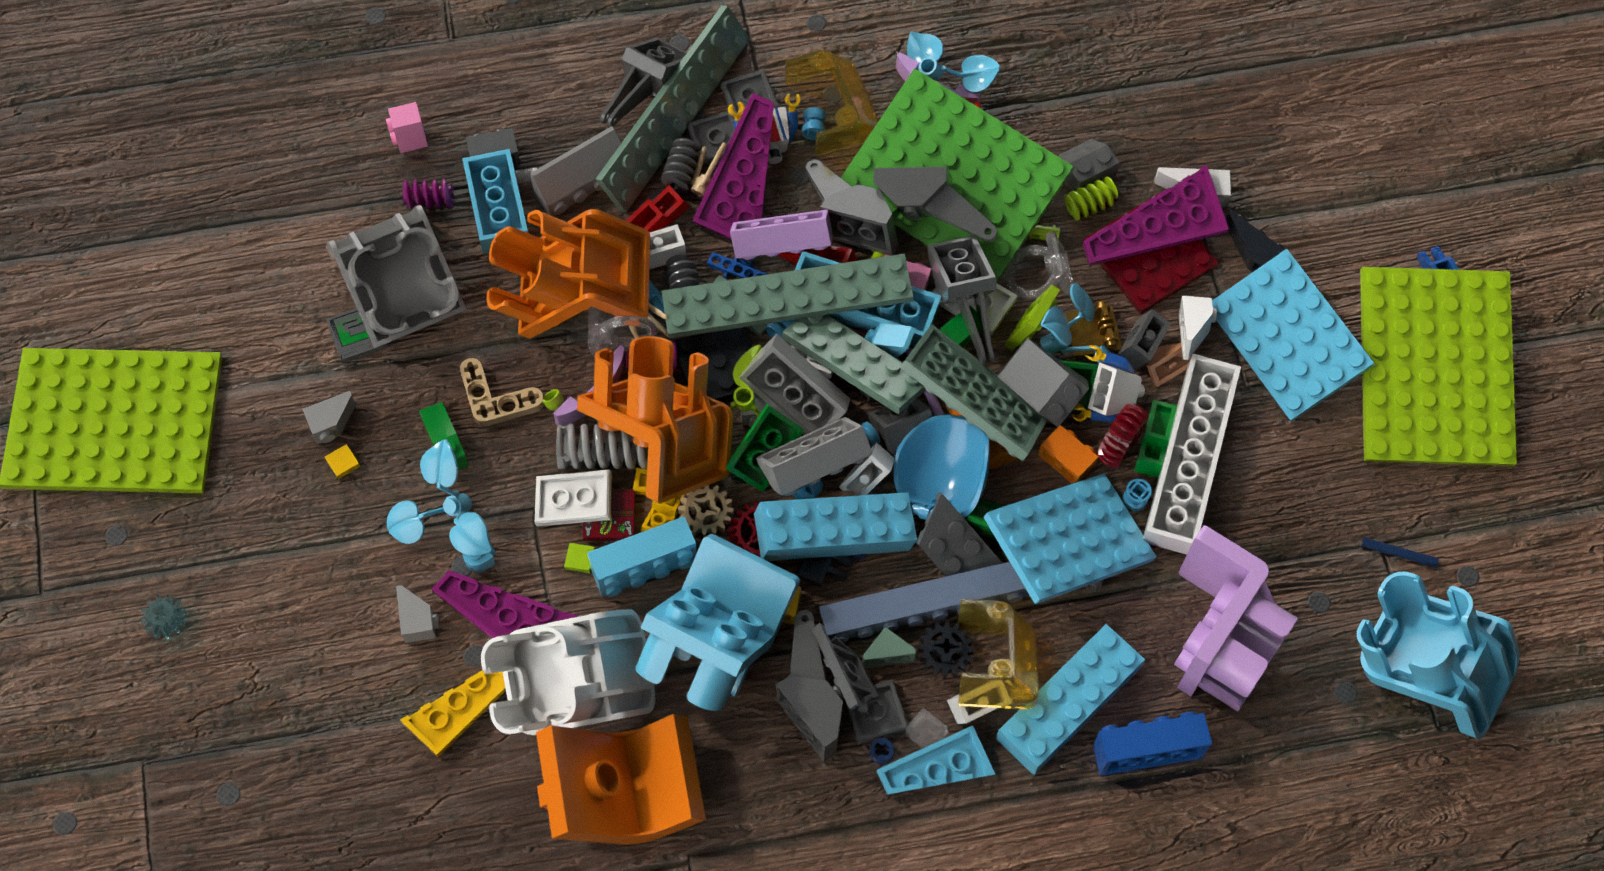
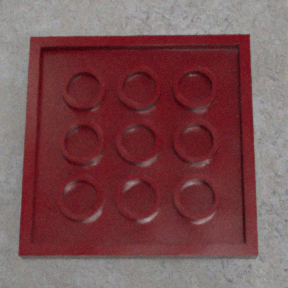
[1083,193,1219,315]

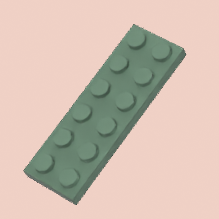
[782,315,926,415]

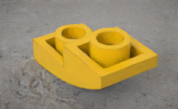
[641,494,685,532]

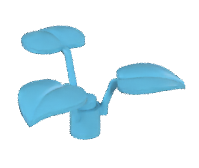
[907,31,1000,93]
[1040,283,1111,365]
[387,439,493,555]

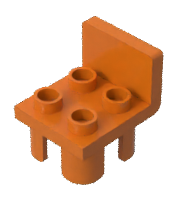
[487,209,650,339]
[577,336,733,504]

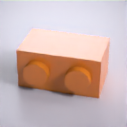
[1038,425,1098,484]

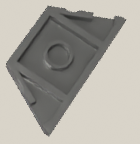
[916,492,1002,577]
[812,623,878,710]

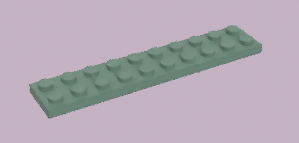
[595,5,750,212]
[661,254,913,339]

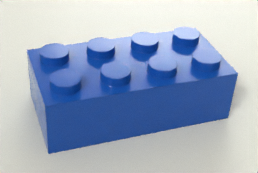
[1093,711,1212,776]

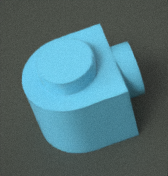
[463,546,496,573]

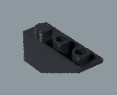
[1226,210,1285,272]

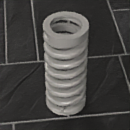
[556,424,648,469]

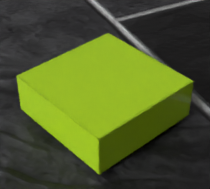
[564,543,595,574]

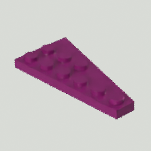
[692,93,774,240]
[1083,164,1229,266]
[431,570,578,639]

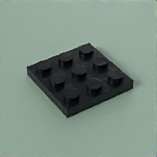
[673,327,753,401]

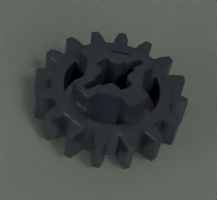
[917,621,975,679]

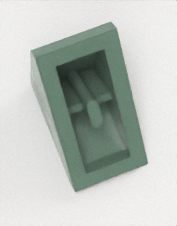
[862,627,916,668]

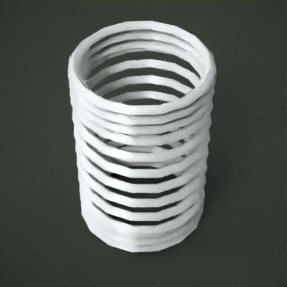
[515,167,537,184]

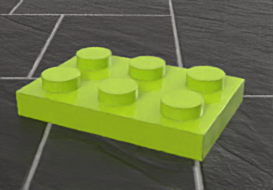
[1004,285,1060,351]

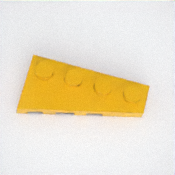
[400,670,506,757]

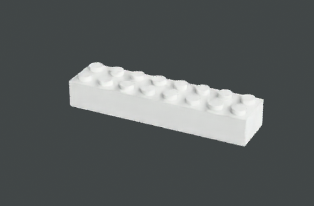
[1143,354,1241,555]

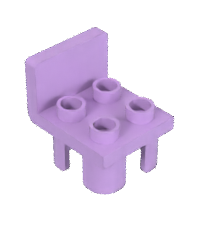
[1174,526,1298,712]

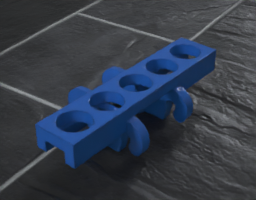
[707,252,768,280]

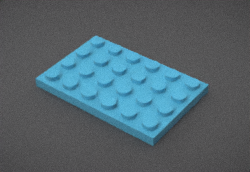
[1212,249,1375,422]
[983,473,1156,605]

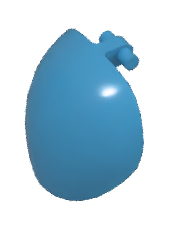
[894,415,990,520]

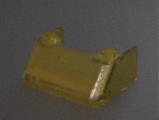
[785,50,879,157]
[958,599,1039,709]

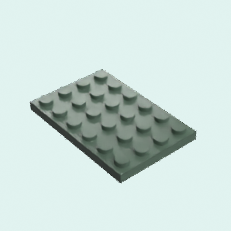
[900,324,1047,461]

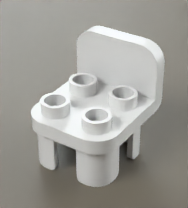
[481,609,655,735]

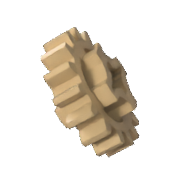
[678,485,733,538]

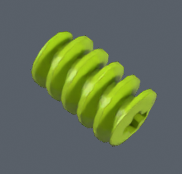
[1064,176,1118,221]

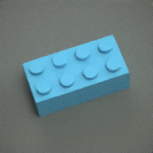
[462,149,528,255]
[587,516,697,597]

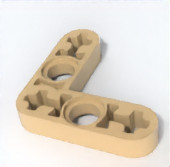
[460,358,544,426]

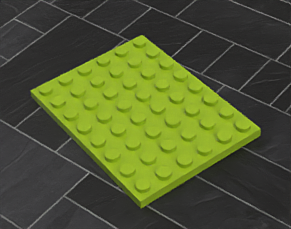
[1360,267,1517,466]
[0,348,223,493]

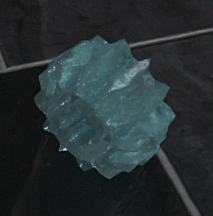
[140,594,186,639]

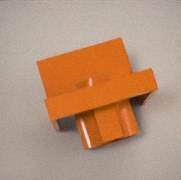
[536,714,706,845]

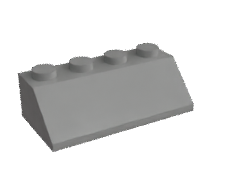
[530,126,621,216]
[740,334,850,435]
[756,417,873,496]

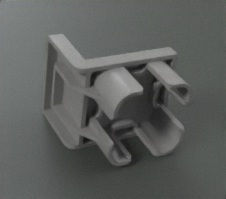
[326,205,467,348]

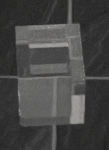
[905,708,948,748]

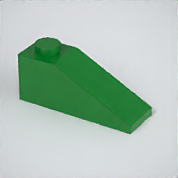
[419,402,469,470]

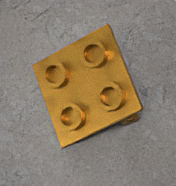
[1064,301,1122,357]

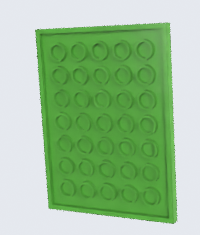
[841,68,1074,283]

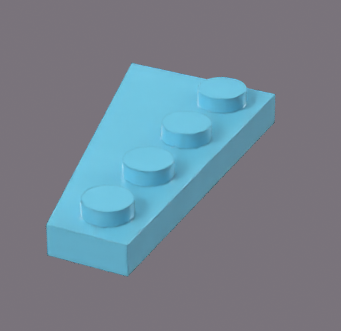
[876,726,995,795]

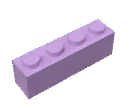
[730,210,833,260]

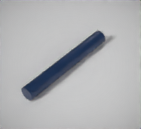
[1361,537,1439,568]

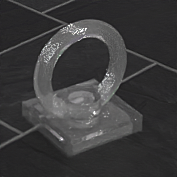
[1005,232,1074,300]
[588,307,658,358]

